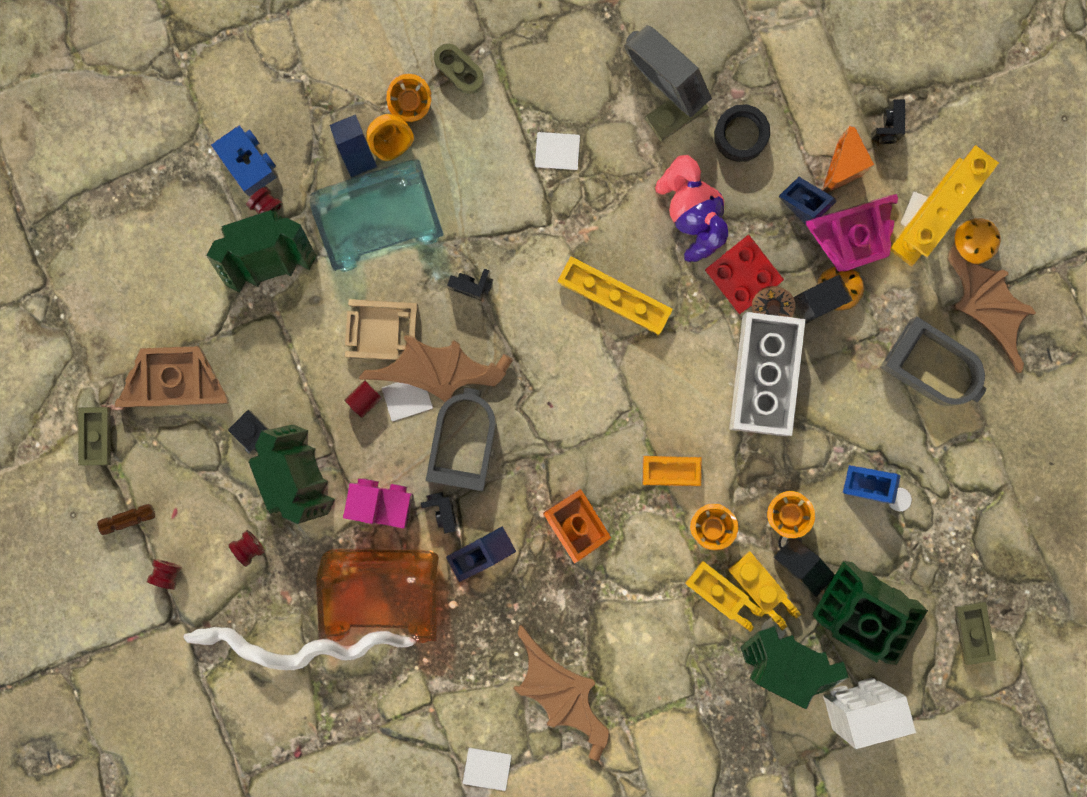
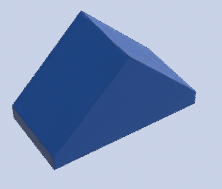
[843,465,901,504]

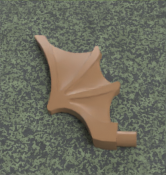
[947,236,1036,373]
[359,335,513,402]
[513,625,609,761]

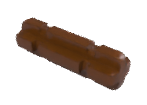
[97,504,155,535]

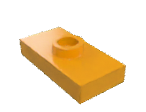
[642,456,702,486]

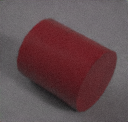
[344,380,383,418]

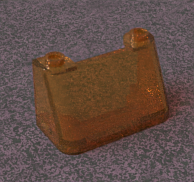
[316,549,439,643]

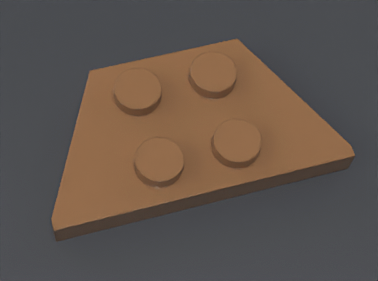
[115,346,229,408]

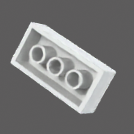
[729,312,805,437]
[823,678,916,749]

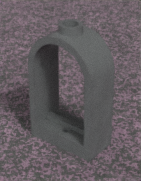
[624,25,712,118]
[880,316,987,406]
[426,388,496,491]

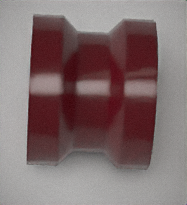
[246,186,283,214]
[228,530,265,567]
[146,559,182,590]

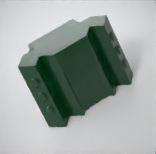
[206,210,317,293]
[248,424,335,524]
[812,561,928,665]
[740,626,849,709]

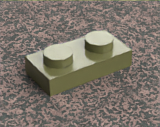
[645,100,709,141]
[78,407,111,466]
[954,601,997,665]

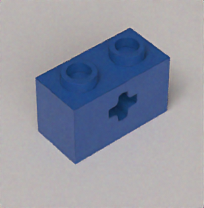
[211,125,277,197]

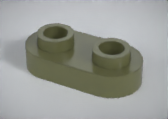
[434,44,484,94]

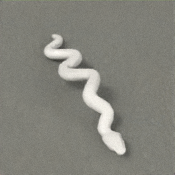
[183,627,416,670]

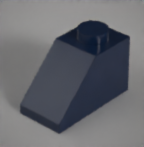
[446,526,516,582]

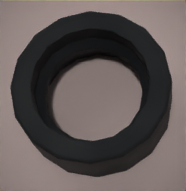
[714,104,770,162]

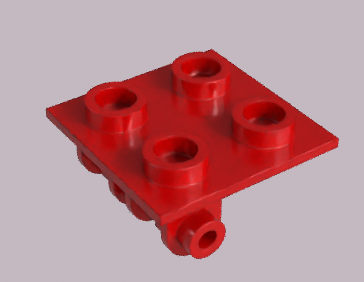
[705,234,784,315]

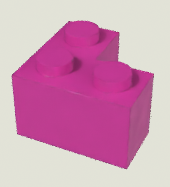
[343,478,413,528]

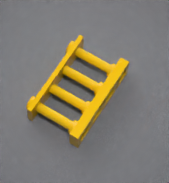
[890,145,999,266]

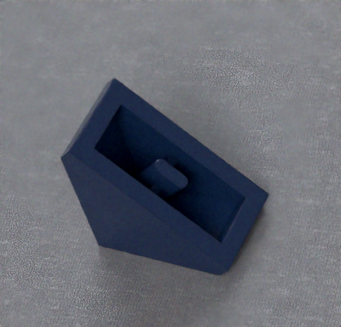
[330,114,378,178]
[779,177,837,226]

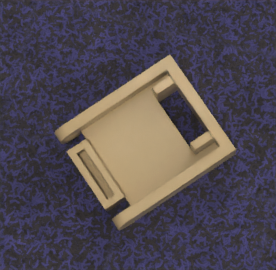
[345,299,418,361]

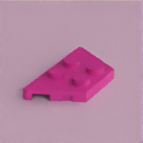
[806,194,898,271]

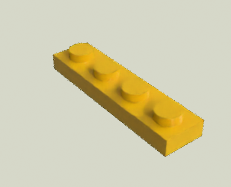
[557,256,673,335]

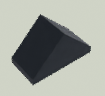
[794,275,853,324]
[773,538,835,597]

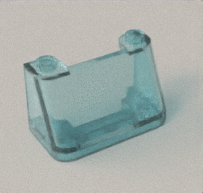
[310,159,444,272]

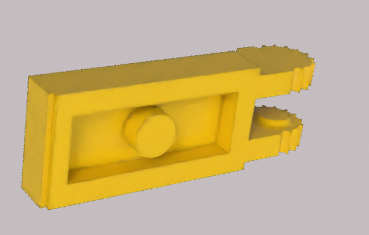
[727,551,801,631]
[684,561,765,632]

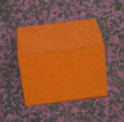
[822,126,874,194]
[543,489,611,564]

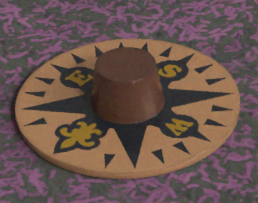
[752,286,795,317]

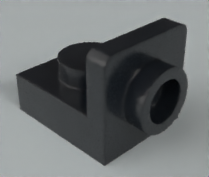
[871,99,905,144]
[447,269,494,301]
[228,410,269,455]
[421,492,458,534]

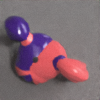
[655,155,729,262]

